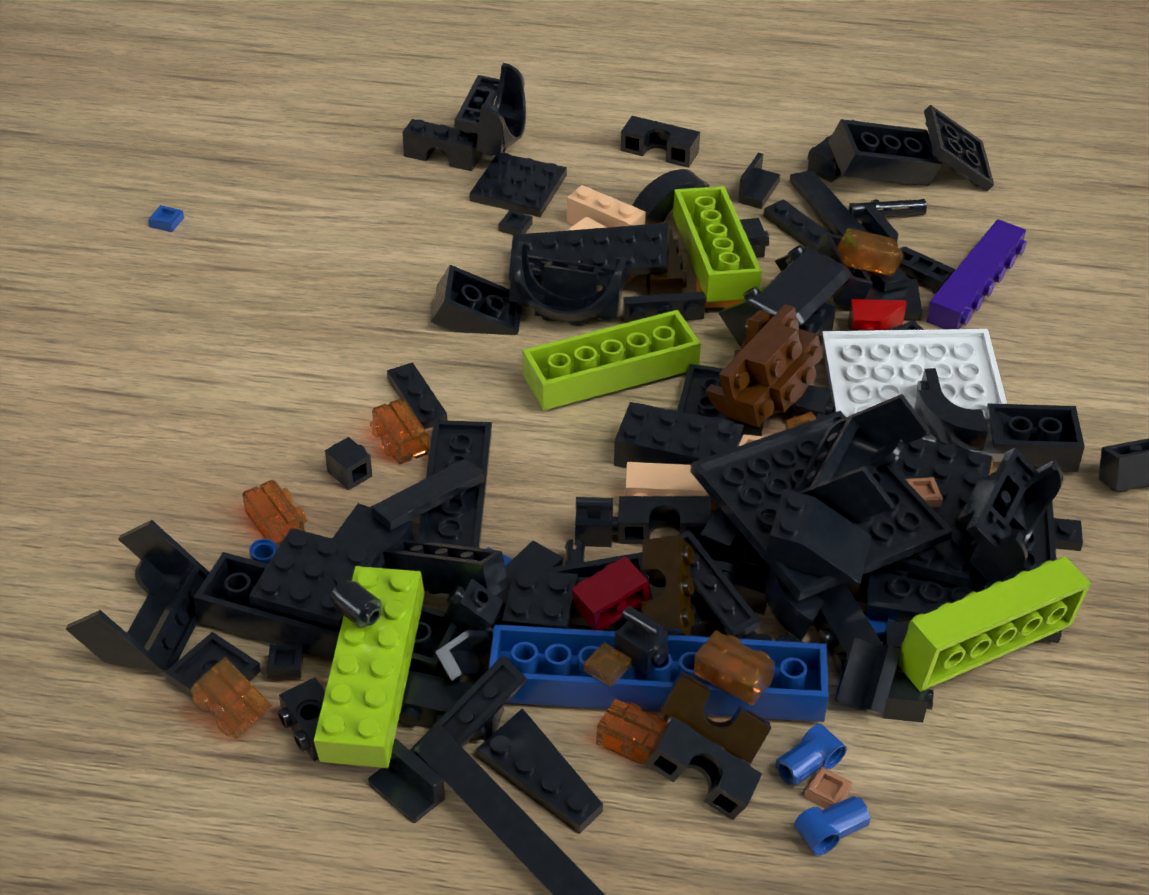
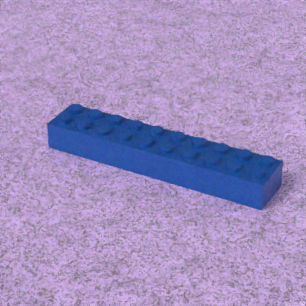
[489,625,829,722]

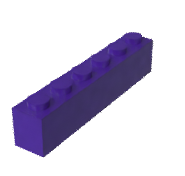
[926,219,1027,330]

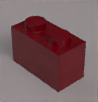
[571,556,650,631]

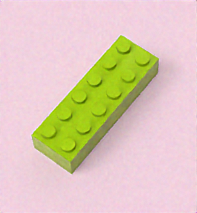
[673,186,762,303]
[522,310,701,411]
[897,556,1091,692]
[314,566,425,768]

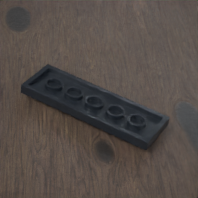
[509,223,670,282]
[417,420,492,548]

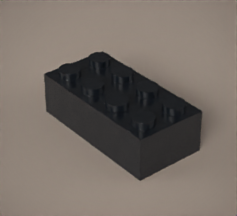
[828,119,942,186]
[614,402,744,468]

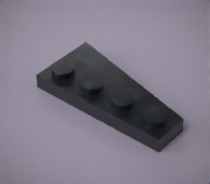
[476,708,603,834]

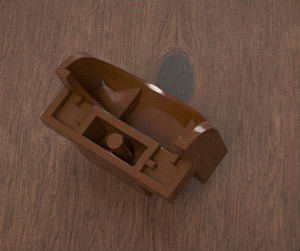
[706,304,823,427]

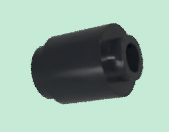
[330,580,382,628]

